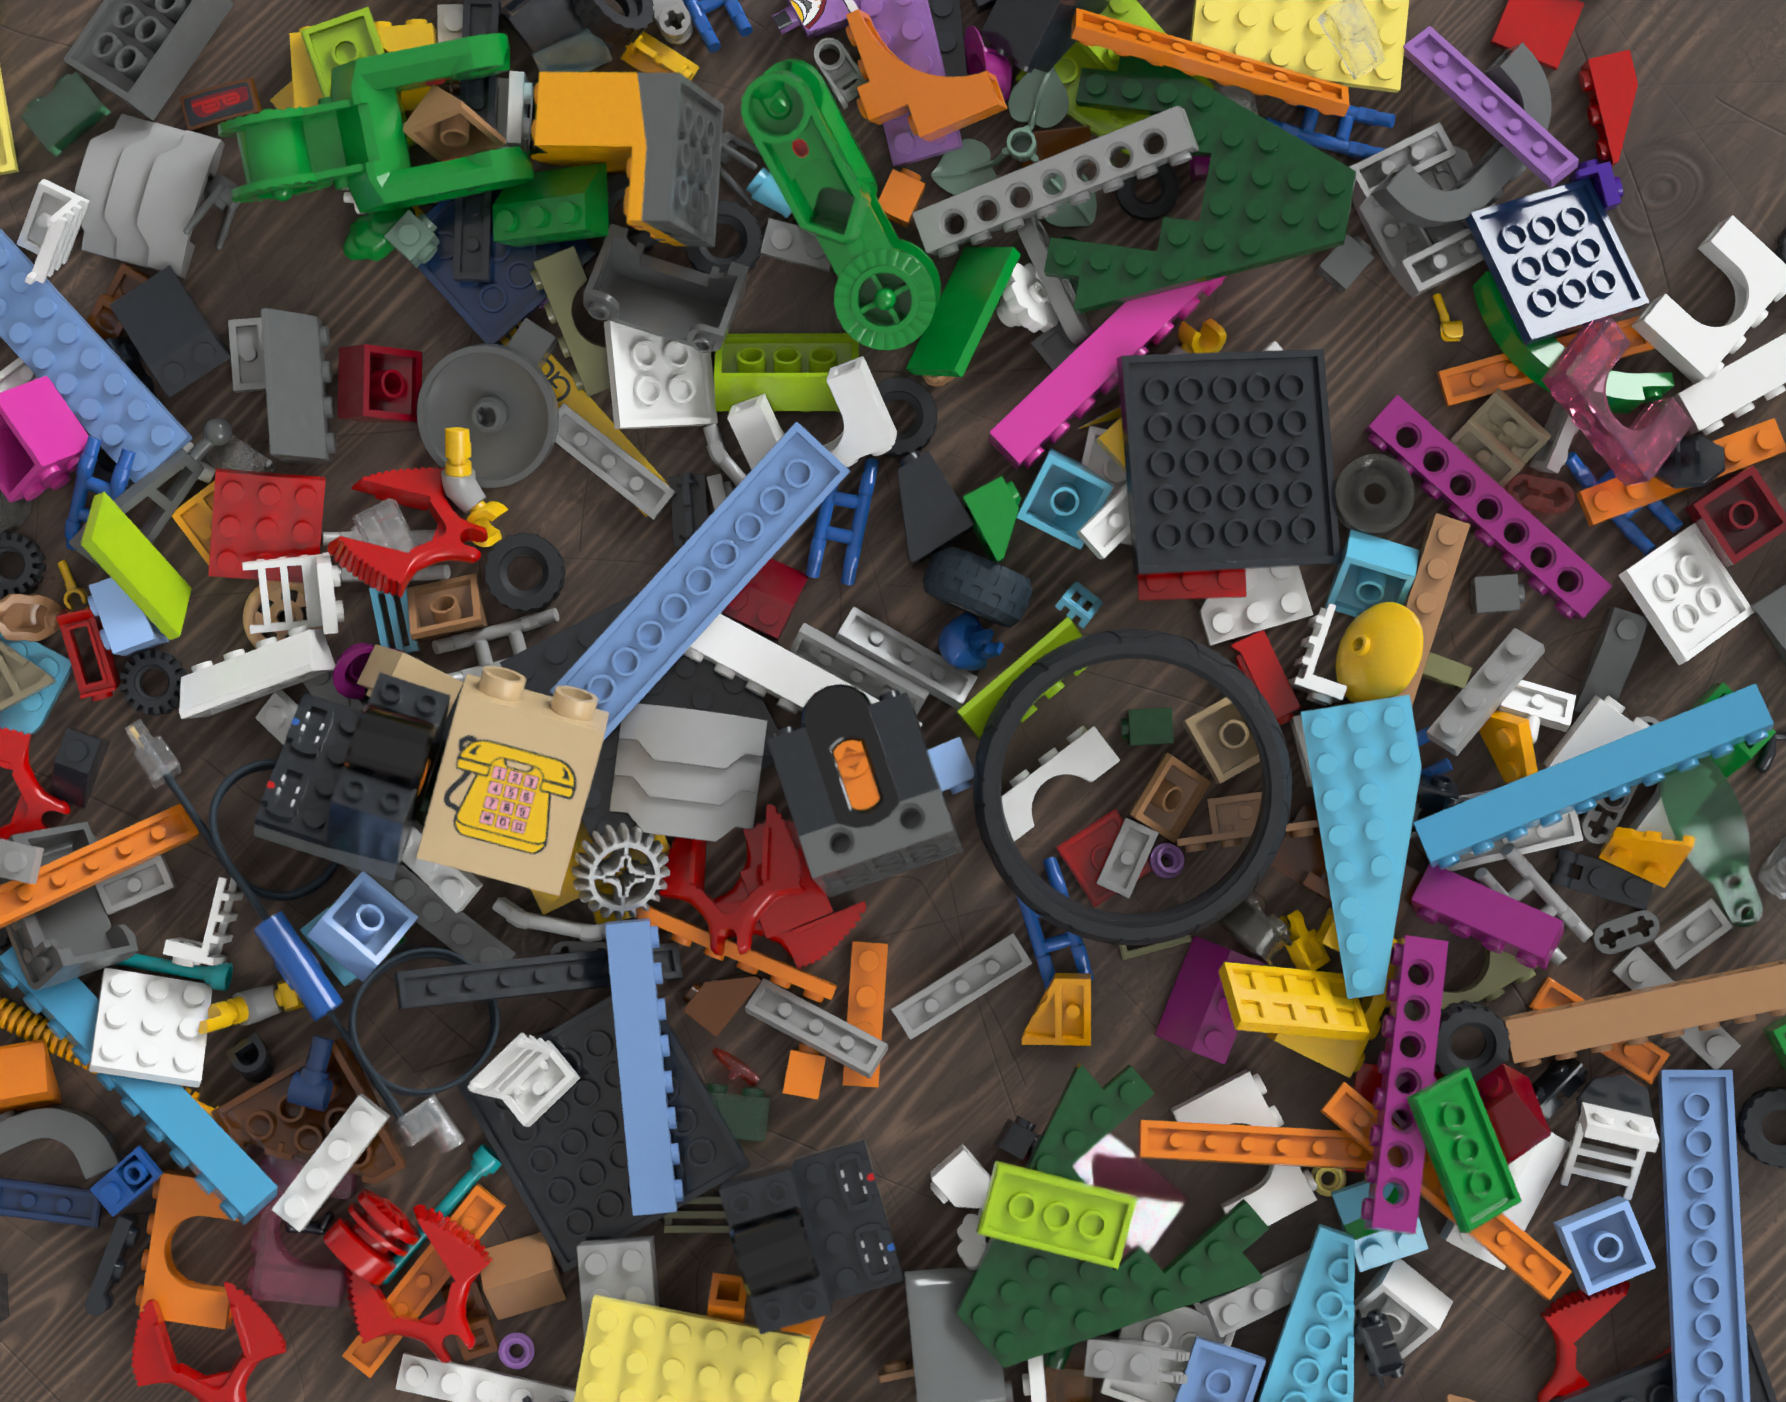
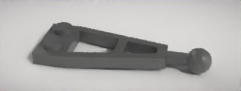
[69,417,232,574]

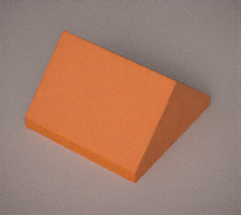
[0,1039,63,1114]

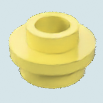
[1311,1167,1347,1197]

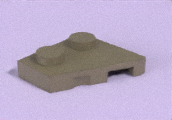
[0,640,56,713]

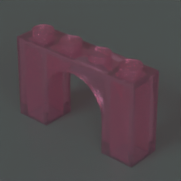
[1542,316,1693,486]
[247,1155,357,1308]

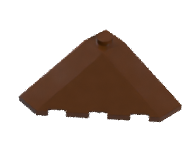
[211,1037,407,1185]

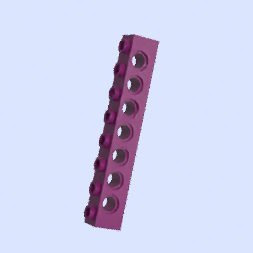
[1364,394,1612,620]
[1361,935,1449,1235]

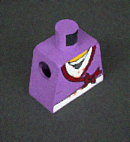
[772,0,860,40]

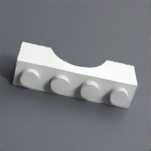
[1002,726,1120,841]

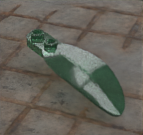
[1658,756,1763,927]

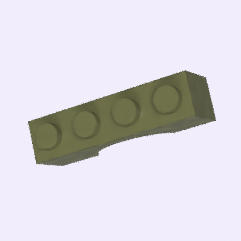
[530,245,610,397]
[1404,946,1538,1021]

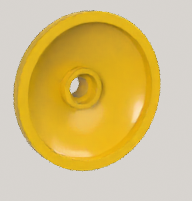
[1336,602,1424,703]

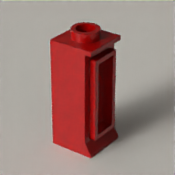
[56,605,121,701]
[1228,629,1301,725]

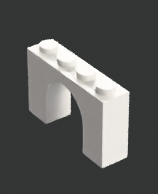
[1631,215,1786,384]
[728,356,897,470]
[1543,695,1717,840]
[1170,1069,1318,1226]

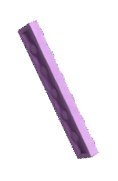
[1403,26,1579,188]

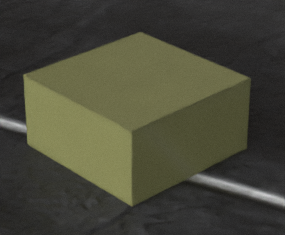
[1422,652,1472,691]

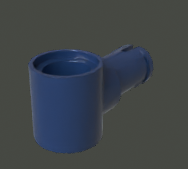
[287,1035,334,1112]

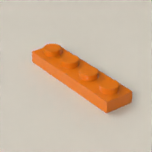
[843,941,888,1088]

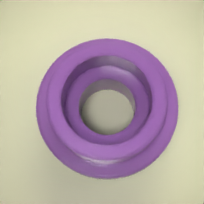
[1149,843,1184,879]
[498,1332,535,1369]

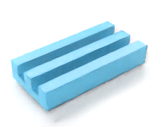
[1055,581,1103,629]
[369,587,420,654]

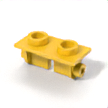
[621,32,700,81]

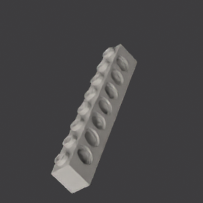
[912,106,1199,259]

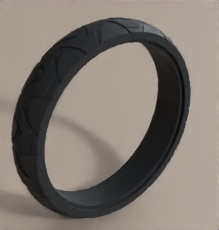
[973,629,1292,945]

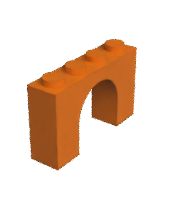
[136,1169,240,1330]

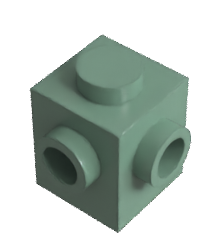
[384,210,440,268]

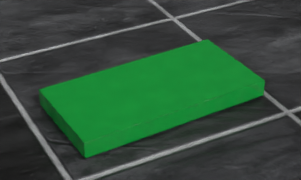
[906,247,1021,377]
[1407,1067,1522,1233]

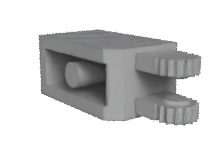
[1084,1335,1190,1385]

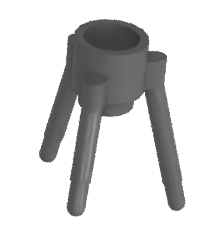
[720,130,761,206]
[183,173,241,250]

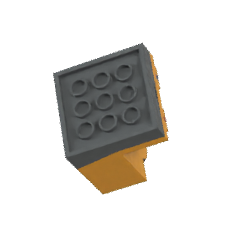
[527,72,724,247]

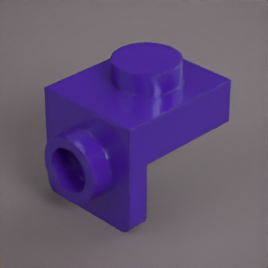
[1569,159,1623,211]

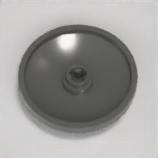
[417,343,559,488]

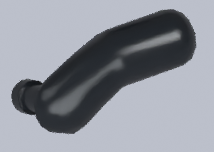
[1755,732,1786,773]
[284,1211,334,1235]

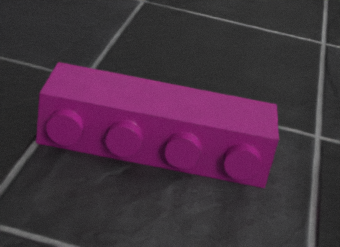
[1411,864,1564,970]

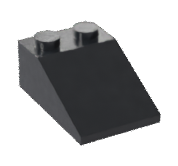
[109,265,231,398]

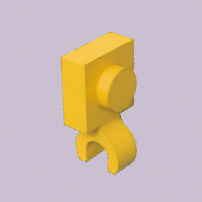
[1274,909,1331,971]

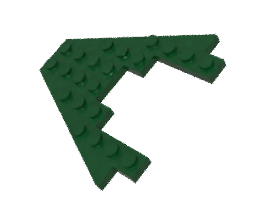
[1044,55,1356,314]
[955,1062,1269,1368]

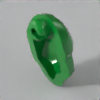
[343,207,414,262]

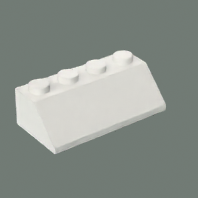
[179,625,335,719]
[1439,1132,1570,1270]

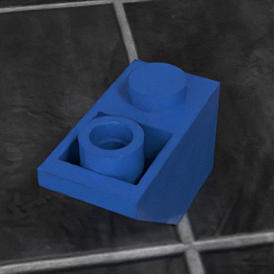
[90,1145,163,1217]

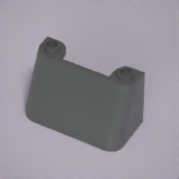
[583,223,749,353]
[0,822,139,990]
[905,1266,1013,1402]

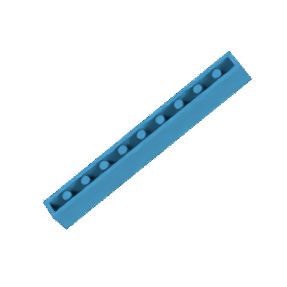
[1413,683,1774,869]
[0,946,278,1225]

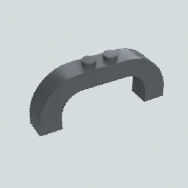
[1371,42,1552,227]
[0,1105,125,1179]

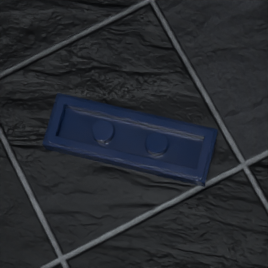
[0,1177,103,1228]

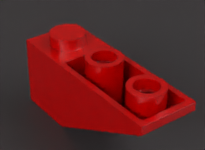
[1578,49,1638,167]

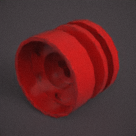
[323,1189,421,1286]

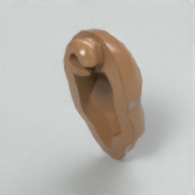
[0,593,62,642]

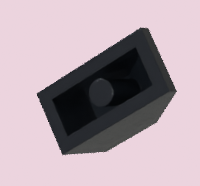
[51,728,111,808]

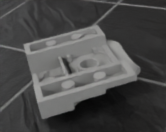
[74,114,225,279]
[1350,122,1495,298]
[609,704,767,842]

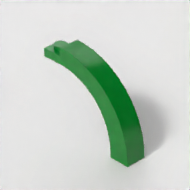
[1472,271,1675,414]

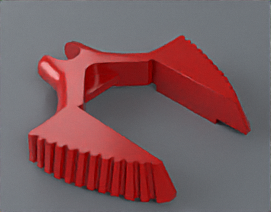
[328,467,488,598]
[0,727,71,840]
[659,805,806,956]
[714,820,866,970]
[344,1204,493,1363]
[1537,1280,1671,1402]
[131,1282,286,1402]

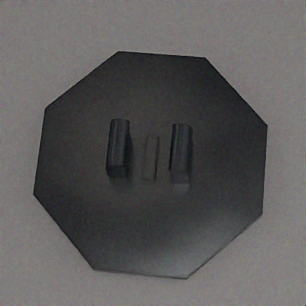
[1650,435,1725,488]
[1576,1072,1652,1143]

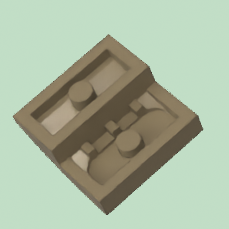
[1449,388,1552,488]

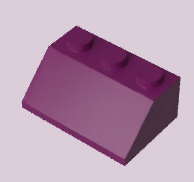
[1155,935,1265,1064]

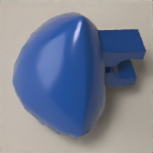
[938,612,1004,671]

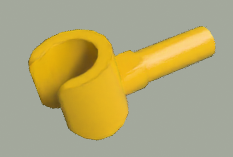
[1432,293,1463,342]
[57,560,88,610]

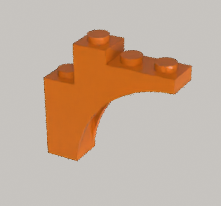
[846,9,1007,142]

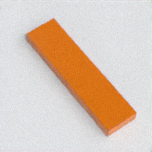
[1527,976,1670,1084]

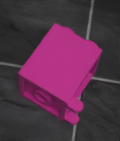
[0,376,89,503]

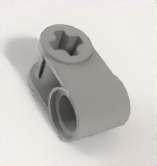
[652,0,694,45]
[814,38,869,110]

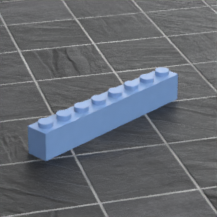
[605,918,684,1216]

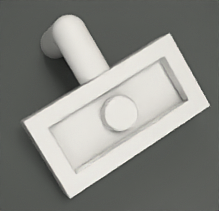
[1498,680,1576,745]

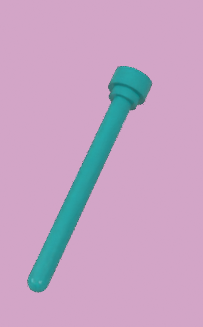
[114,954,233,992]
[382,1144,502,1285]

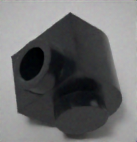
[225,1032,275,1083]
[995,1115,1041,1161]

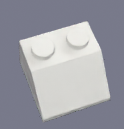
[930,1143,991,1208]
[1354,1259,1453,1359]

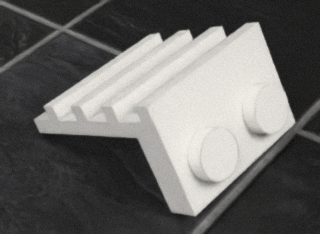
[456,71,533,151]
[17,179,90,285]
[242,552,344,634]
[1288,603,1347,706]
[163,877,243,967]
[468,1033,580,1127]
[1560,1102,1659,1200]

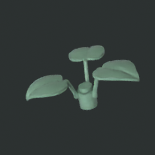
[931,67,1097,228]

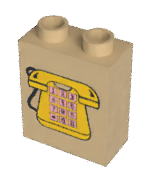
[416,666,609,896]

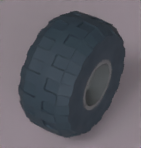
[922,545,1033,628]

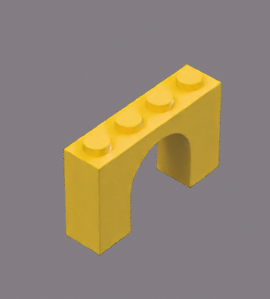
[289,19,438,118]
[1266,908,1398,1078]

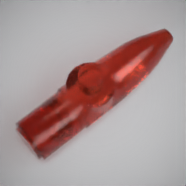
[712,1048,761,1087]

